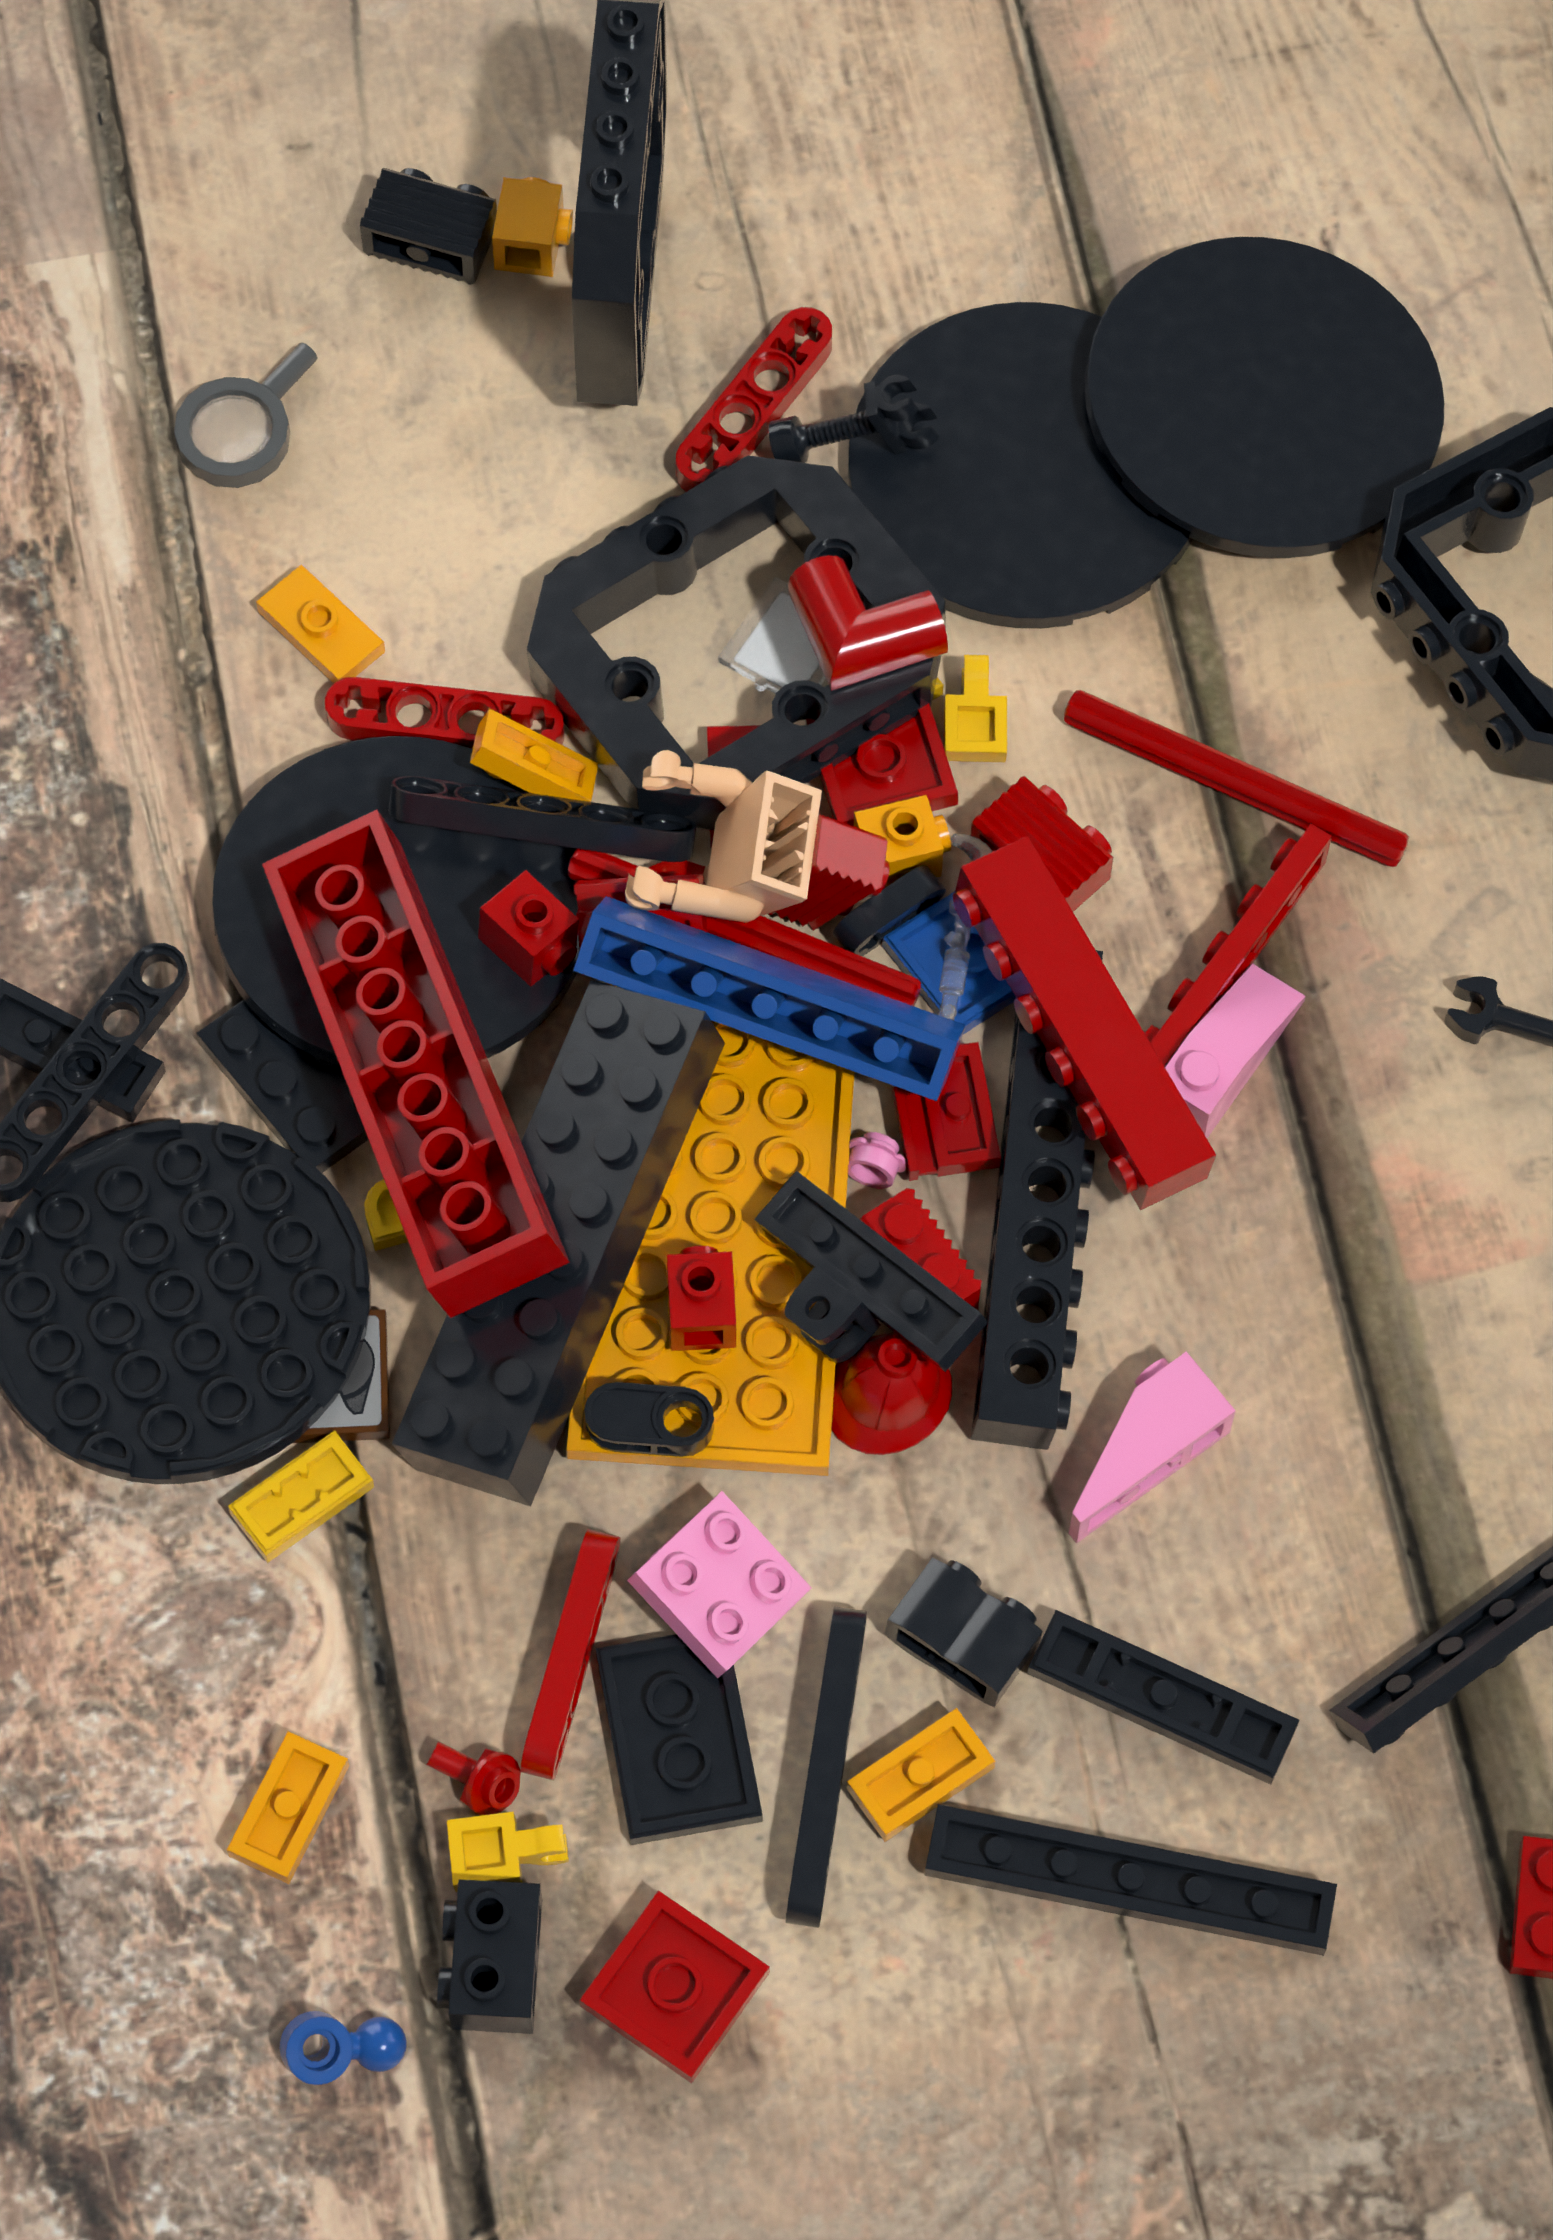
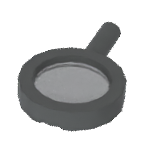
[174,342,318,488]

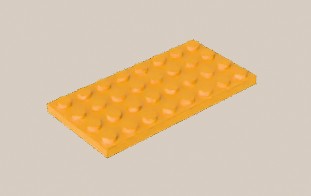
[567,983,855,1476]

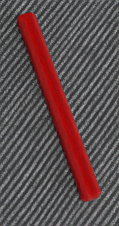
[1064,690,1409,867]
[568,849,921,1006]

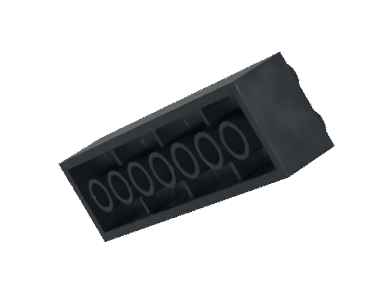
[392,980,725,1507]

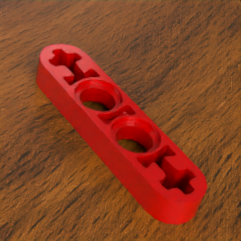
[676,307,832,492]
[325,677,564,749]
[520,1529,621,1781]

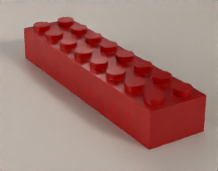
[262,810,570,1318]

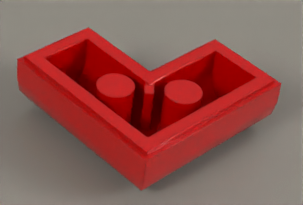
[788,555,948,691]

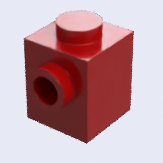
[478,870,579,987]
[667,1246,736,1351]

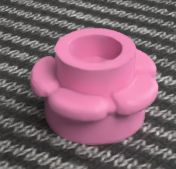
[848,1132,907,1189]

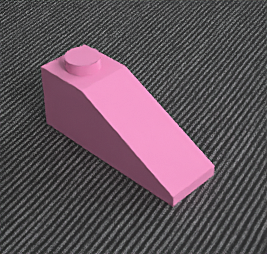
[1165,964,1306,1138]
[1068,1351,1235,1544]

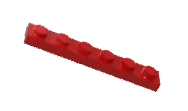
[1145,824,1332,1067]

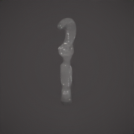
[938,834,993,1020]

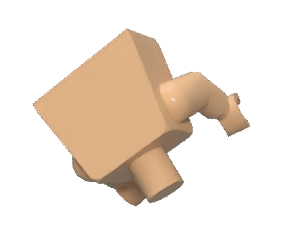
[625,750,822,923]

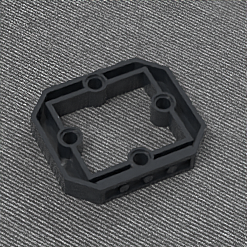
[572,0,667,406]
[1371,407,1553,781]
[527,455,946,830]

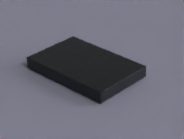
[596,1634,763,1845]

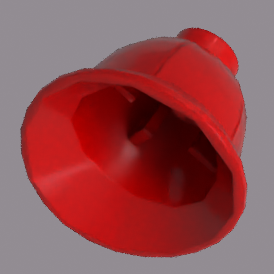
[831,1333,952,1455]

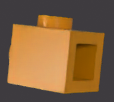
[492,177,573,277]
[854,795,951,888]

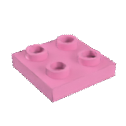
[627,1491,812,1678]

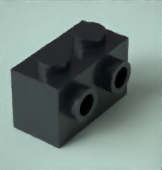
[437,1879,543,2034]

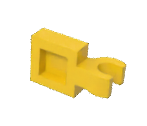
[944,655,1007,762]
[447,1811,569,1892]

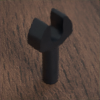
[1444,976,1553,1046]

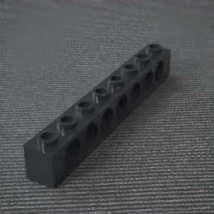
[971,950,1112,1450]

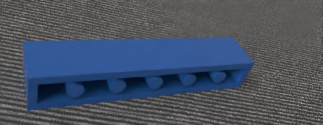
[573,896,966,1101]

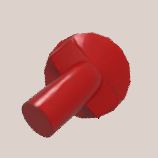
[426,1741,521,1816]

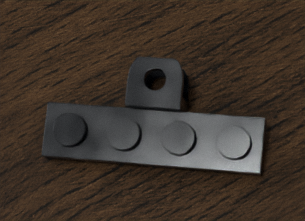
[754,1171,988,1372]

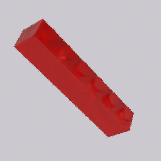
[953,836,1216,1211]

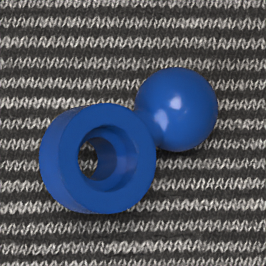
[280,2011,407,2085]

